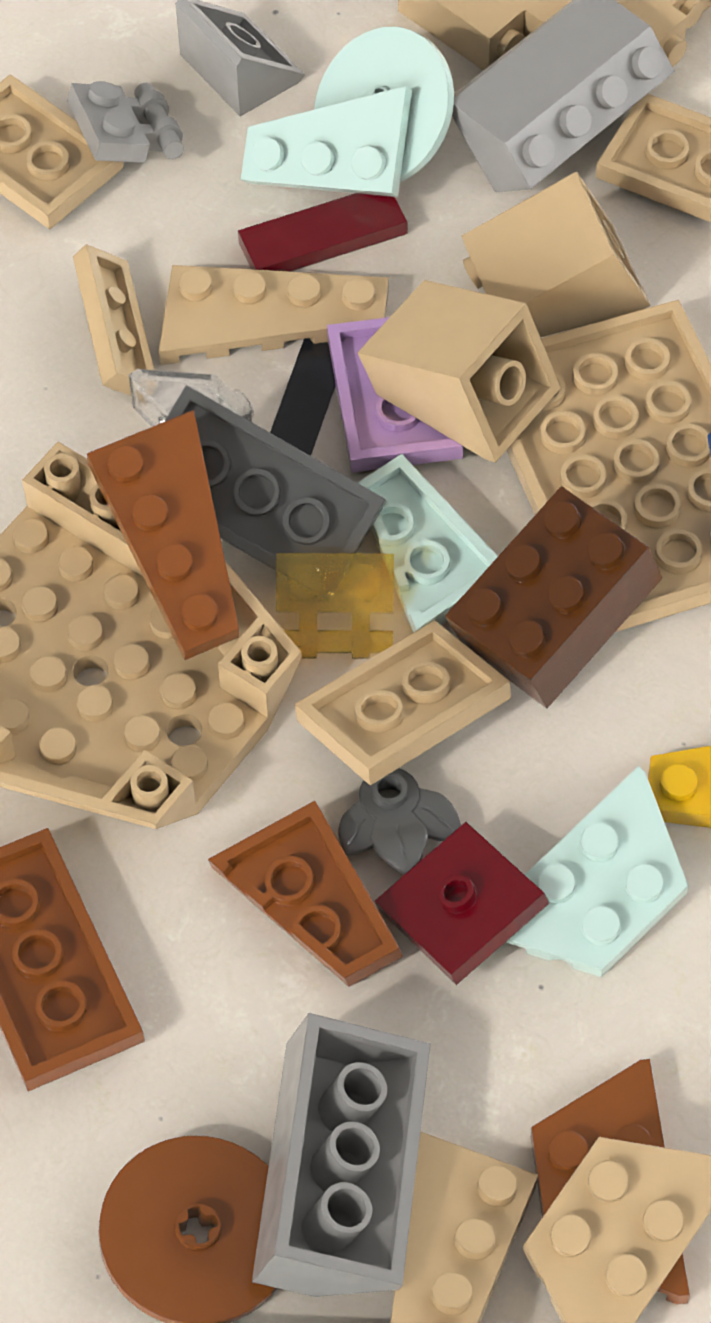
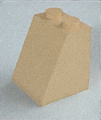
[461,172,651,337]
[357,280,561,463]

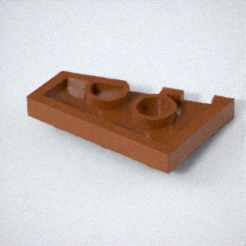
[208,801,403,987]

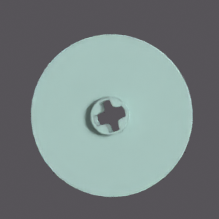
[314,27,454,182]

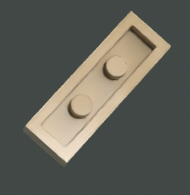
[73,244,159,401]

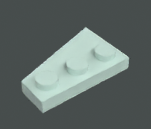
[241,86,412,197]
[357,454,498,633]

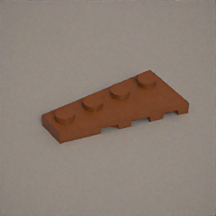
[87,410,239,660]

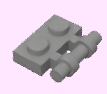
[67,81,184,163]

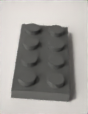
[164,385,387,601]

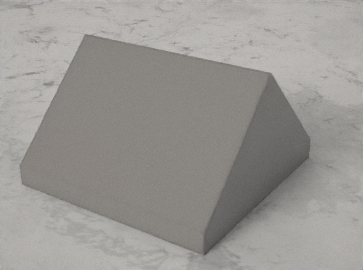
[175,0,305,117]

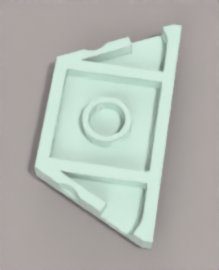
[506,766,688,977]

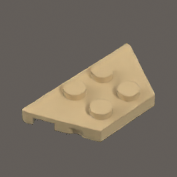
[522,1137,711,1323]

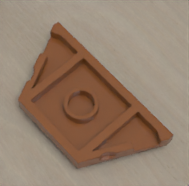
[530,1059,690,1305]

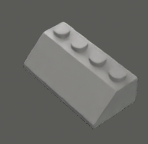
[452,0,675,192]
[252,1013,431,1297]

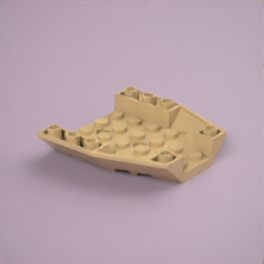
[0,441,302,829]

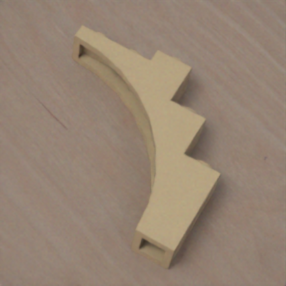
[398,0,711,71]

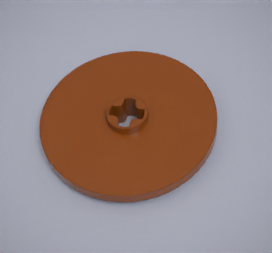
[99,1136,277,1323]

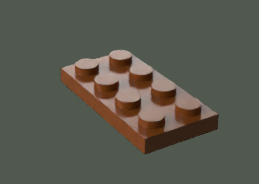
[0,828,145,1092]

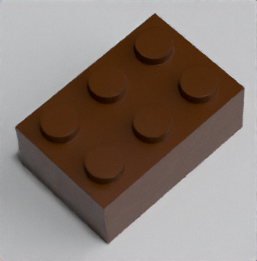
[445,486,663,709]

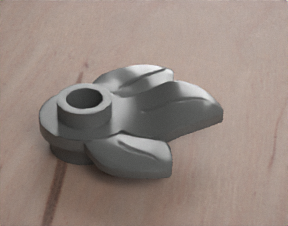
[338,768,461,875]

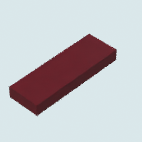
[238,193,408,272]

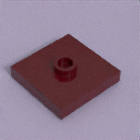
[374,822,549,985]

